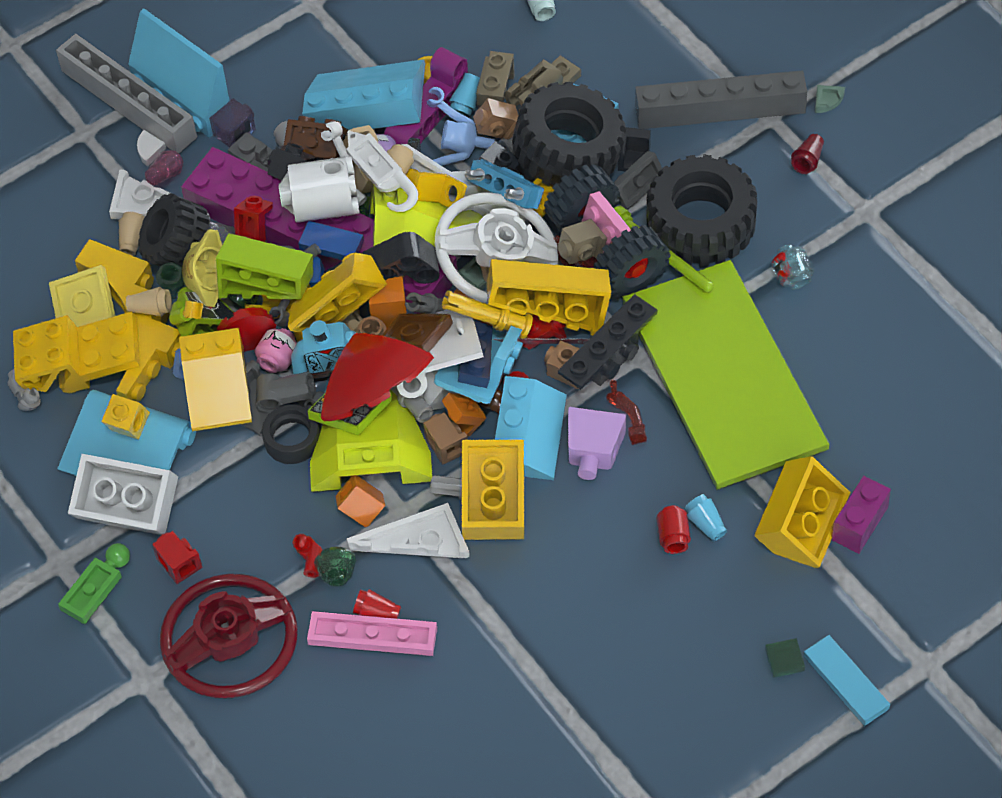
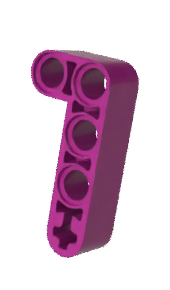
[384,47,468,149]

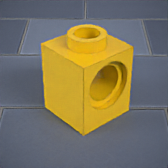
[101,394,150,440]

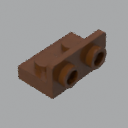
[283,116,348,159]

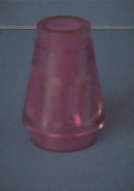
[145,150,183,185]

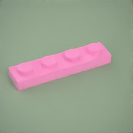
[307,611,437,656]

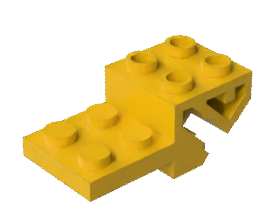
[13,311,140,393]

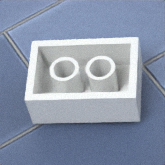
[68,454,178,535]

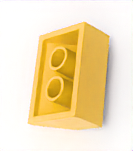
[288,253,387,333]
[754,456,851,568]

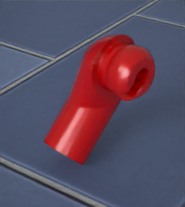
[292,534,323,578]

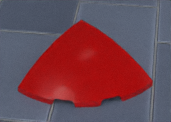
[321,333,434,422]

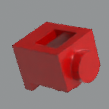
[152,531,203,584]

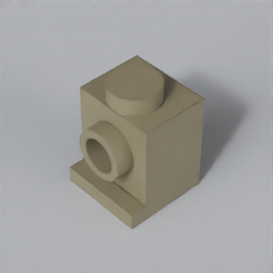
[557,219,607,264]

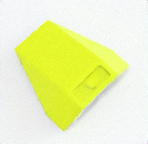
[370,184,483,247]
[310,389,432,492]

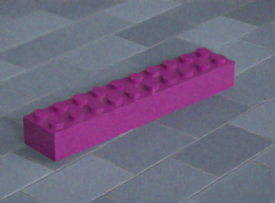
[181,147,458,314]

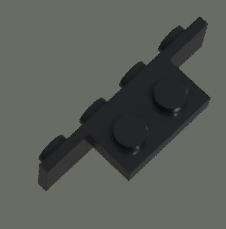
[558,294,658,390]

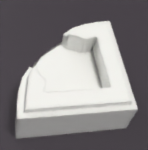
[137,130,166,167]

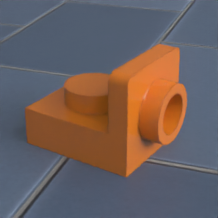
[442,393,486,436]

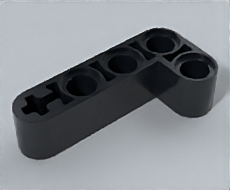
[322,232,440,284]

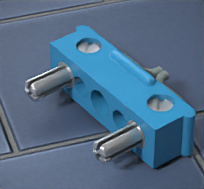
[465,159,544,209]

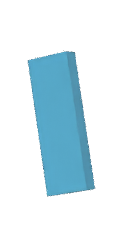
[803,635,890,726]

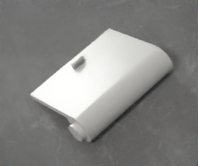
[397,309,484,398]

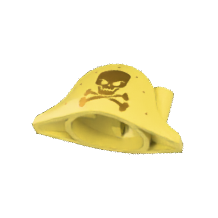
[182,229,222,307]

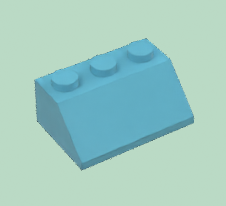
[495,376,567,480]

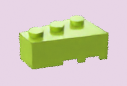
[216,233,313,299]

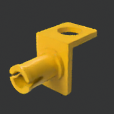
[406,169,467,208]

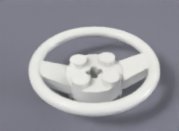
[434,193,558,304]

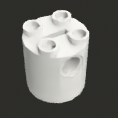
[279,156,360,223]

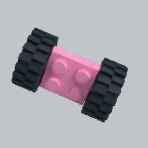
[544,164,671,299]

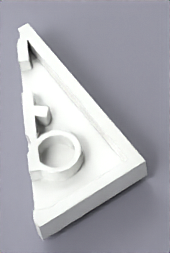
[109,170,210,223]
[347,503,470,558]

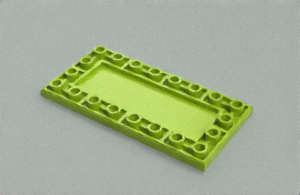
[623,260,829,489]

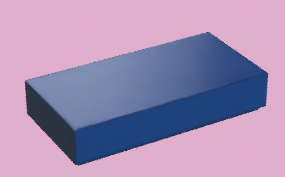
[298,221,364,260]

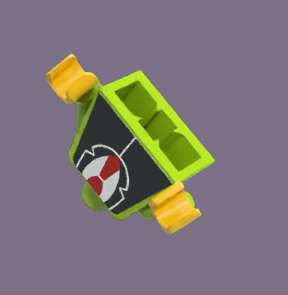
[169,287,263,337]

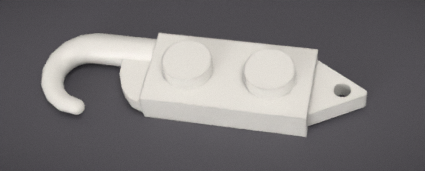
[346,130,418,212]

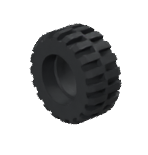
[512,82,626,186]
[646,154,758,266]

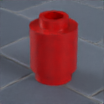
[656,505,691,554]

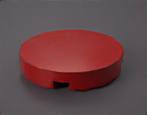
[217,307,276,352]

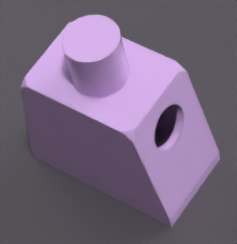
[568,407,626,480]

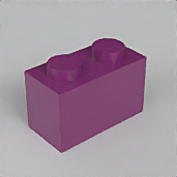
[832,475,891,554]

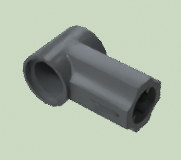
[256,371,316,413]

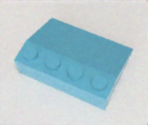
[128,9,233,138]
[302,59,425,130]

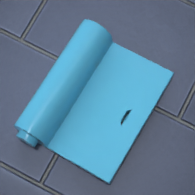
[57,390,196,476]

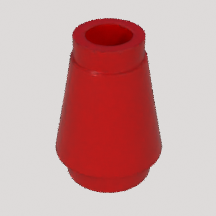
[353,589,401,619]

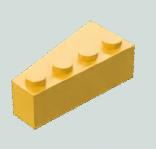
[487,259,611,336]

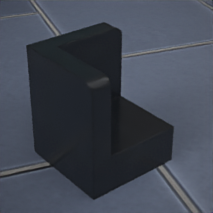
[618,127,651,172]

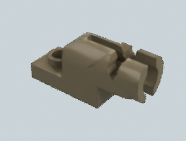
[505,55,581,111]

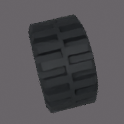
[138,193,210,273]

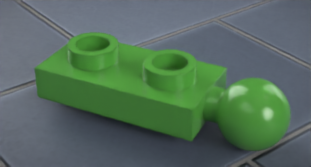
[58,543,130,624]

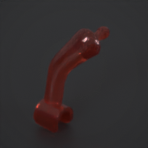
[606,380,647,445]

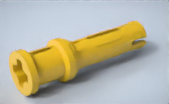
[442,290,533,339]

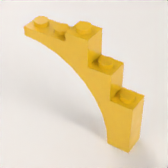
[75,239,181,402]

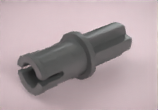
[405,292,445,314]

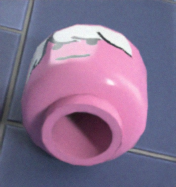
[255,328,297,373]

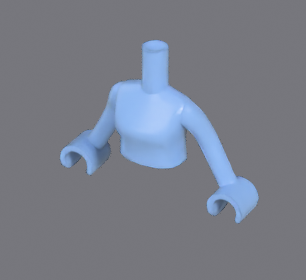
[427,87,495,166]

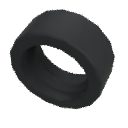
[262,405,320,464]

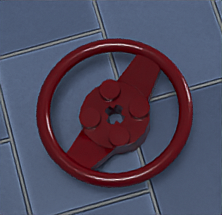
[160,574,298,698]

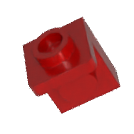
[234,196,273,242]

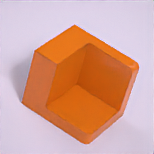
[335,475,386,527]

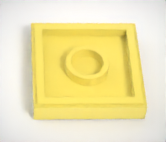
[49,265,115,327]

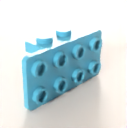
[434,319,523,404]

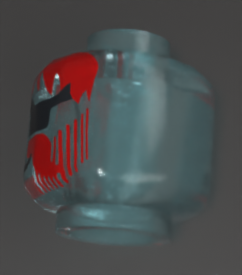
[772,244,814,290]

